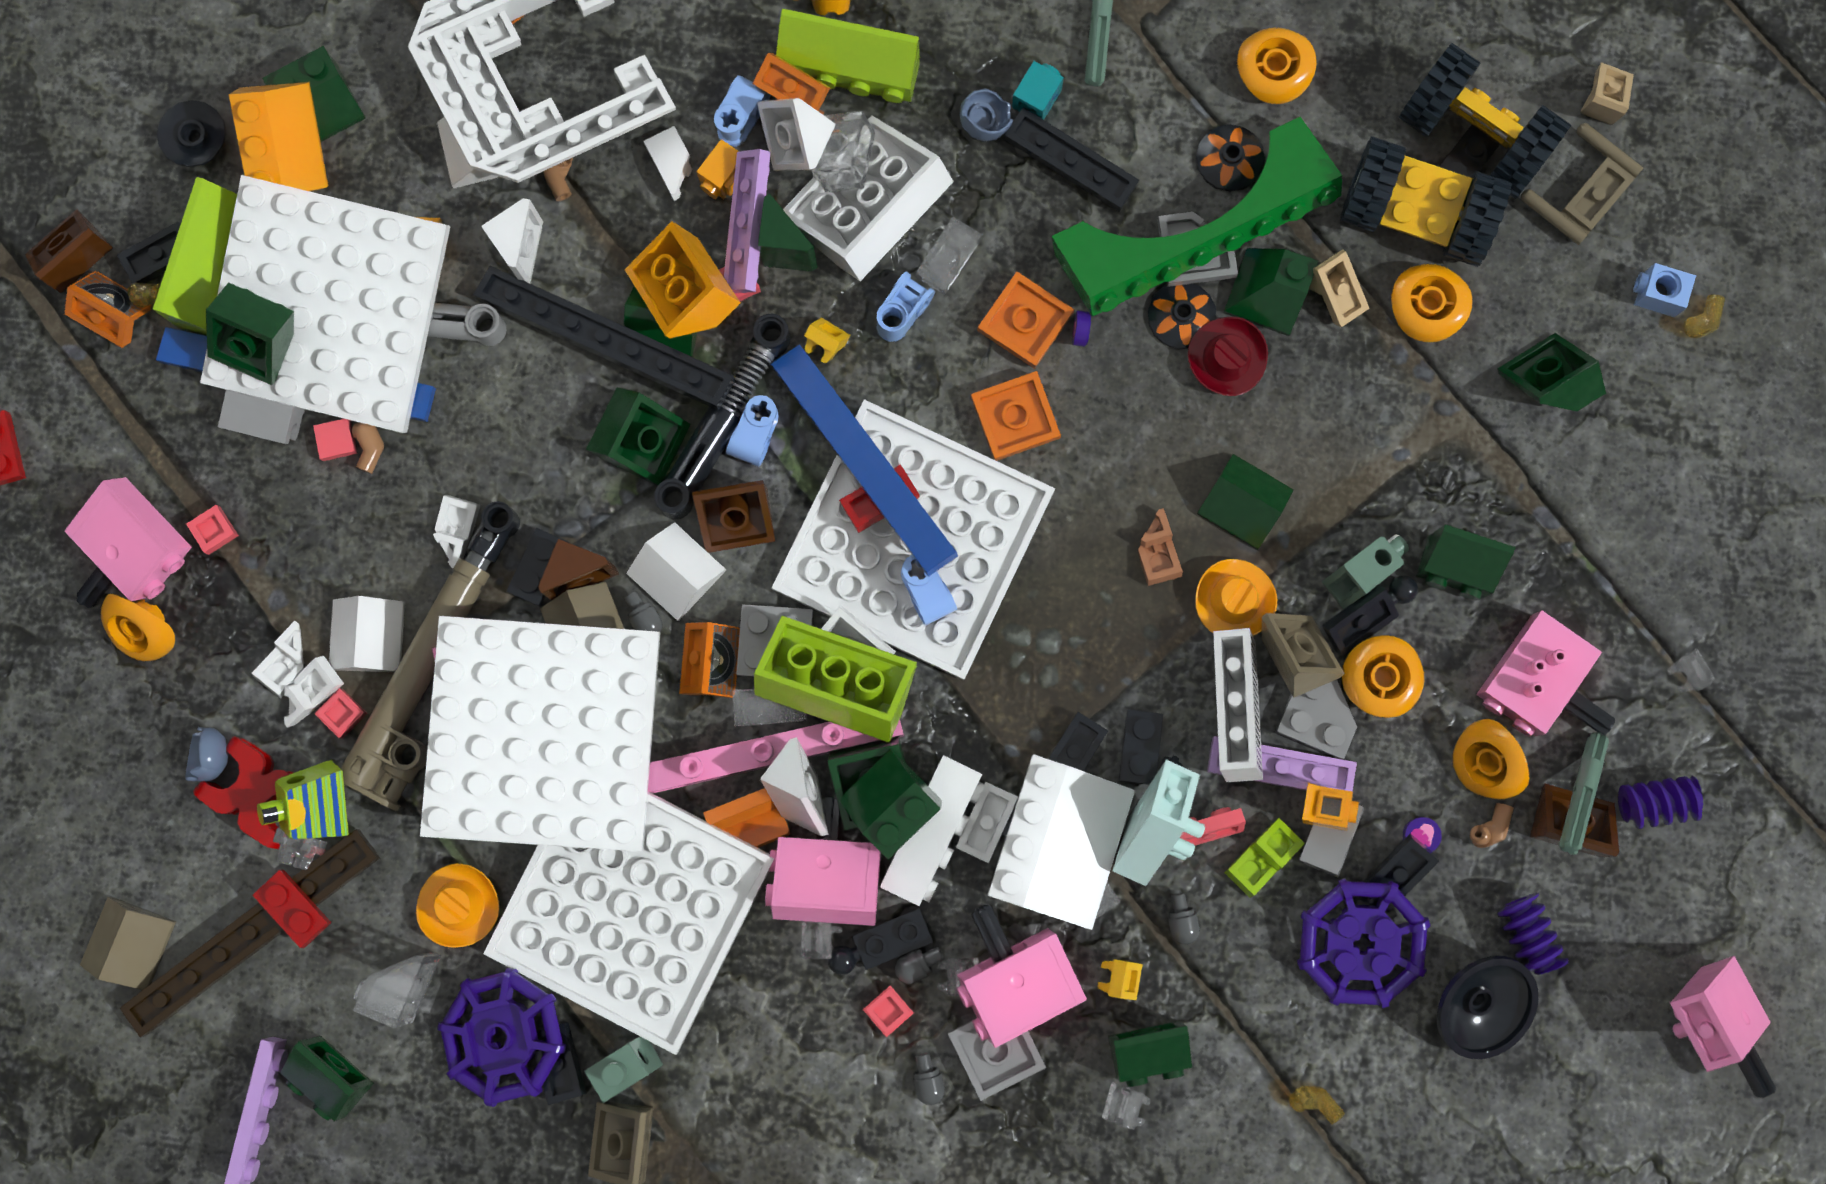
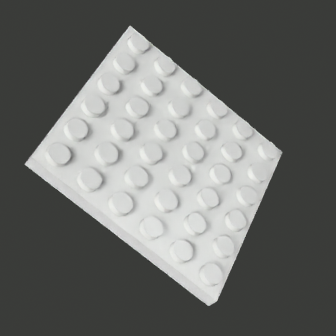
[200,175,451,433]
[772,400,1055,680]
[420,616,660,852]
[483,792,774,1055]

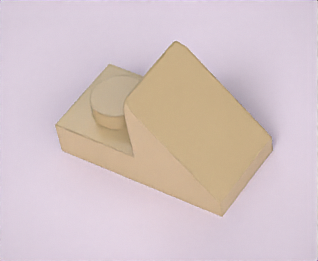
[1581,62,1634,125]
[1309,249,1370,327]

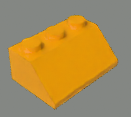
[229,82,328,191]
[625,221,741,339]

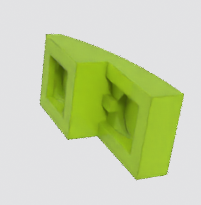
[1224,818,1305,898]

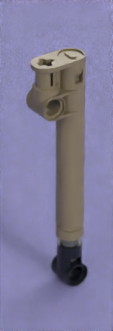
[340,501,520,811]

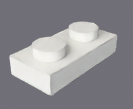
[956,782,1018,863]

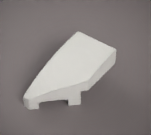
[644,126,692,201]
[433,495,481,568]
[251,621,304,698]
[284,656,344,728]

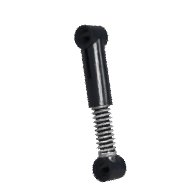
[654,313,791,519]

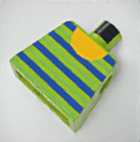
[257,760,349,839]

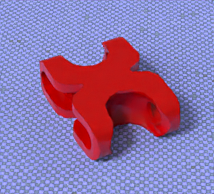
[193,736,294,849]

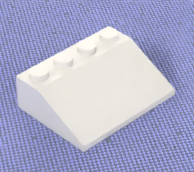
[783,116,954,281]
[987,754,1135,930]

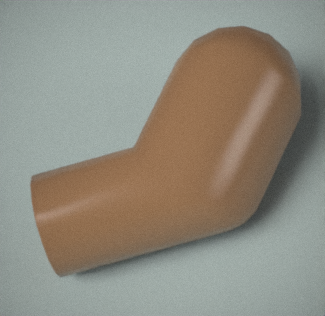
[544,158,573,201]
[352,422,384,474]
[1470,803,1514,848]

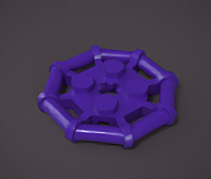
[1297,878,1431,1009]
[437,968,566,1107]

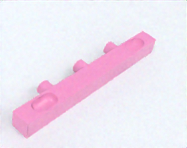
[648,719,904,794]

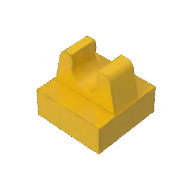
[804,317,851,363]
[1098,959,1143,1000]

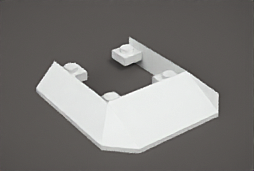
[408,0,676,183]

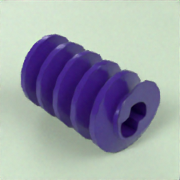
[1618,775,1703,829]
[1497,893,1569,975]

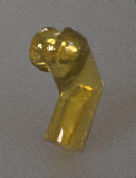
[128,282,161,307]
[1684,295,1725,339]
[1289,1086,1345,1125]

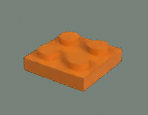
[977,272,1075,369]
[971,371,1061,461]

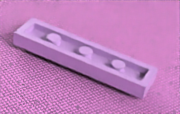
[724,149,771,293]
[1207,736,1357,791]
[224,1037,288,1184]

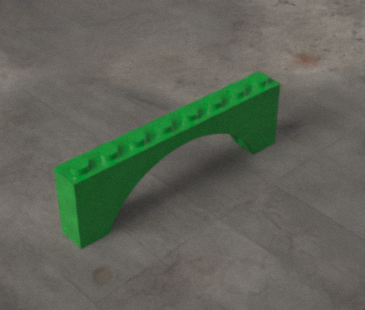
[1052,117,1342,317]

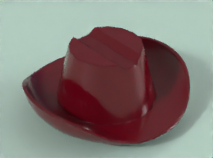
[1188,317,1268,396]

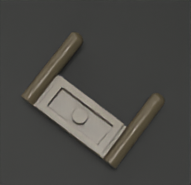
[1521,123,1643,245]

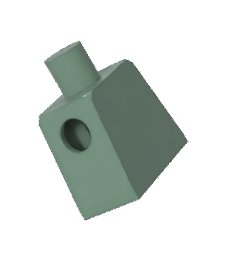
[1322,534,1409,609]
[585,1037,664,1103]

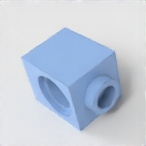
[1633,263,1696,318]

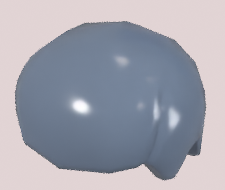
[959,89,1013,142]
[185,727,229,782]

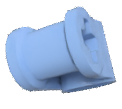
[714,75,771,147]
[877,271,935,342]
[726,395,779,467]
[901,555,957,626]

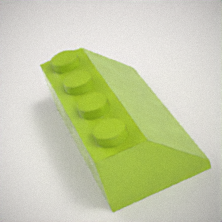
[776,8,920,103]
[153,177,237,336]
[754,616,917,743]

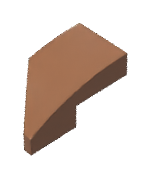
[1138,508,1183,586]

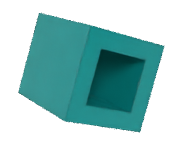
[1012,61,1064,120]

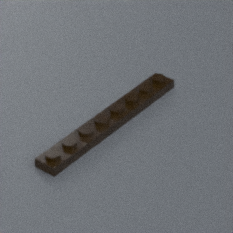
[120,829,380,1037]

